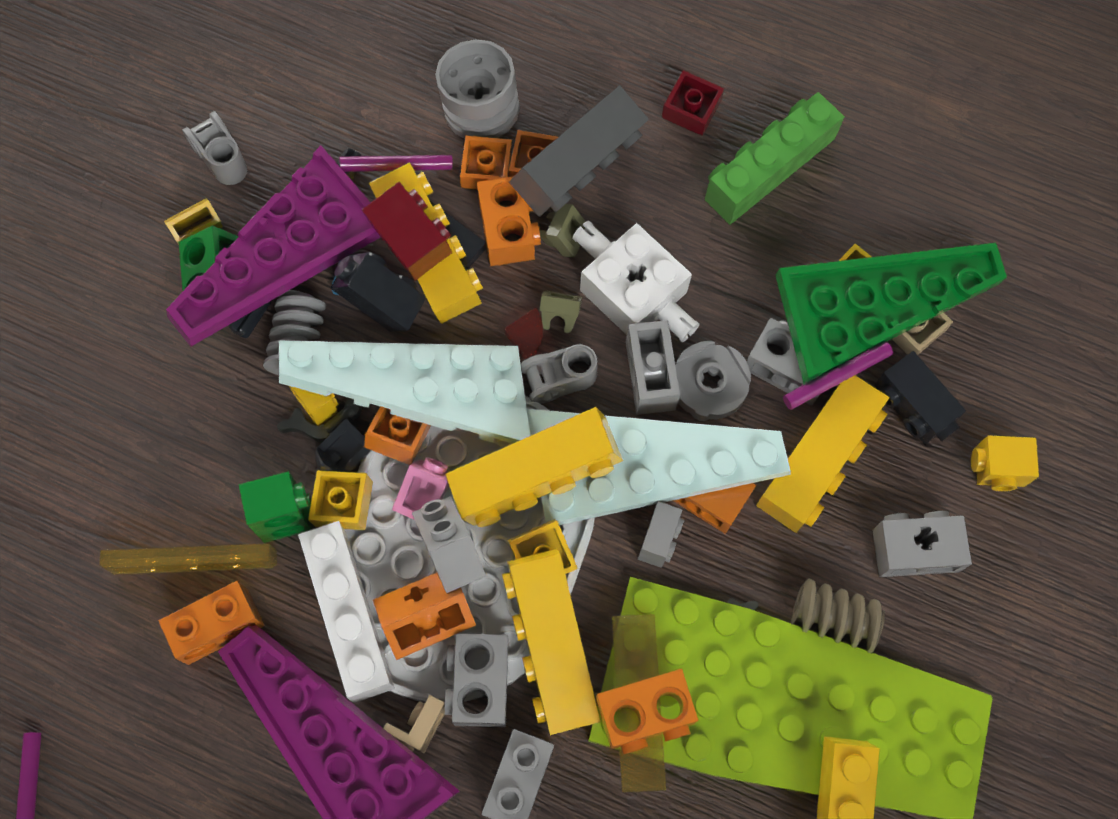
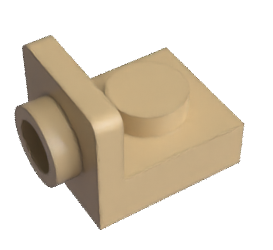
[383,695,445,753]

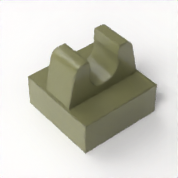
[540,204,586,258]
[539,291,582,333]

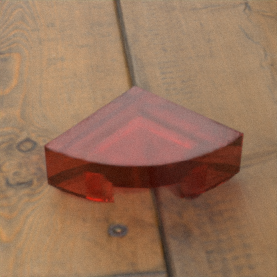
[504,308,543,360]

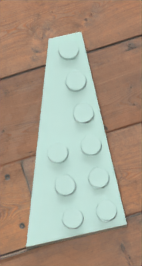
[279,340,530,443]
[527,409,791,525]

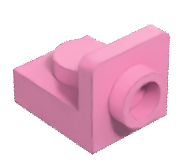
[392,458,449,520]

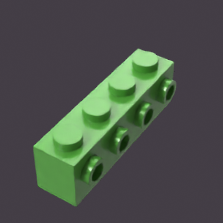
[705,92,845,225]

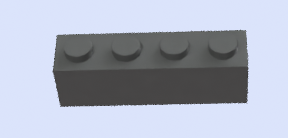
[509,85,649,217]

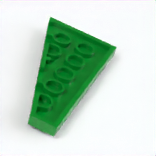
[775,243,1007,383]

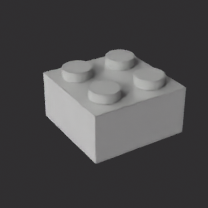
[638,501,684,568]

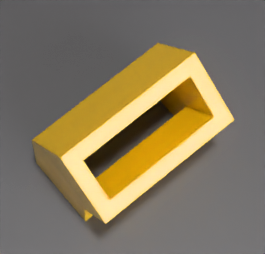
[164,198,223,245]

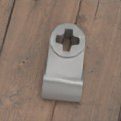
[182,111,247,185]
[521,344,597,404]

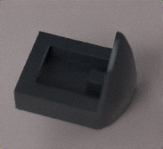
[315,417,372,472]

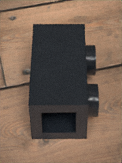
[330,252,426,332]
[874,351,966,445]

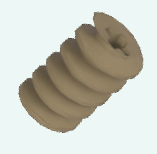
[791,578,885,654]

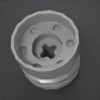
[435,39,520,139]

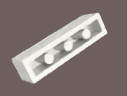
[298,521,395,703]

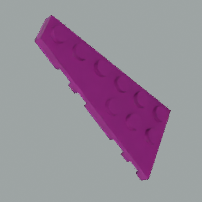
[166,145,380,347]
[218,625,460,819]

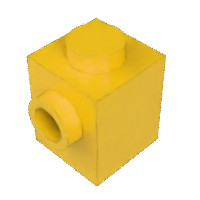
[971,435,1039,491]

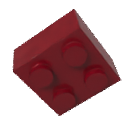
[661,70,725,136]

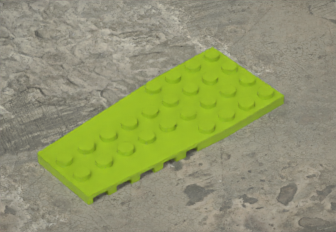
[588,577,992,819]

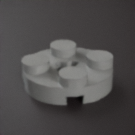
[675,341,751,421]

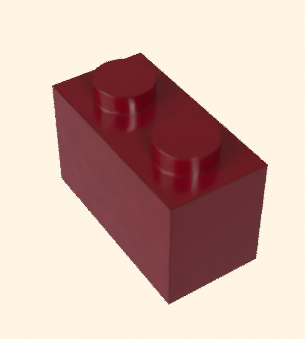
[362,181,452,281]

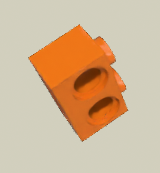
[477,176,541,266]
[158,581,265,665]
[596,669,699,755]

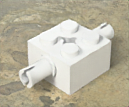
[573,221,700,342]

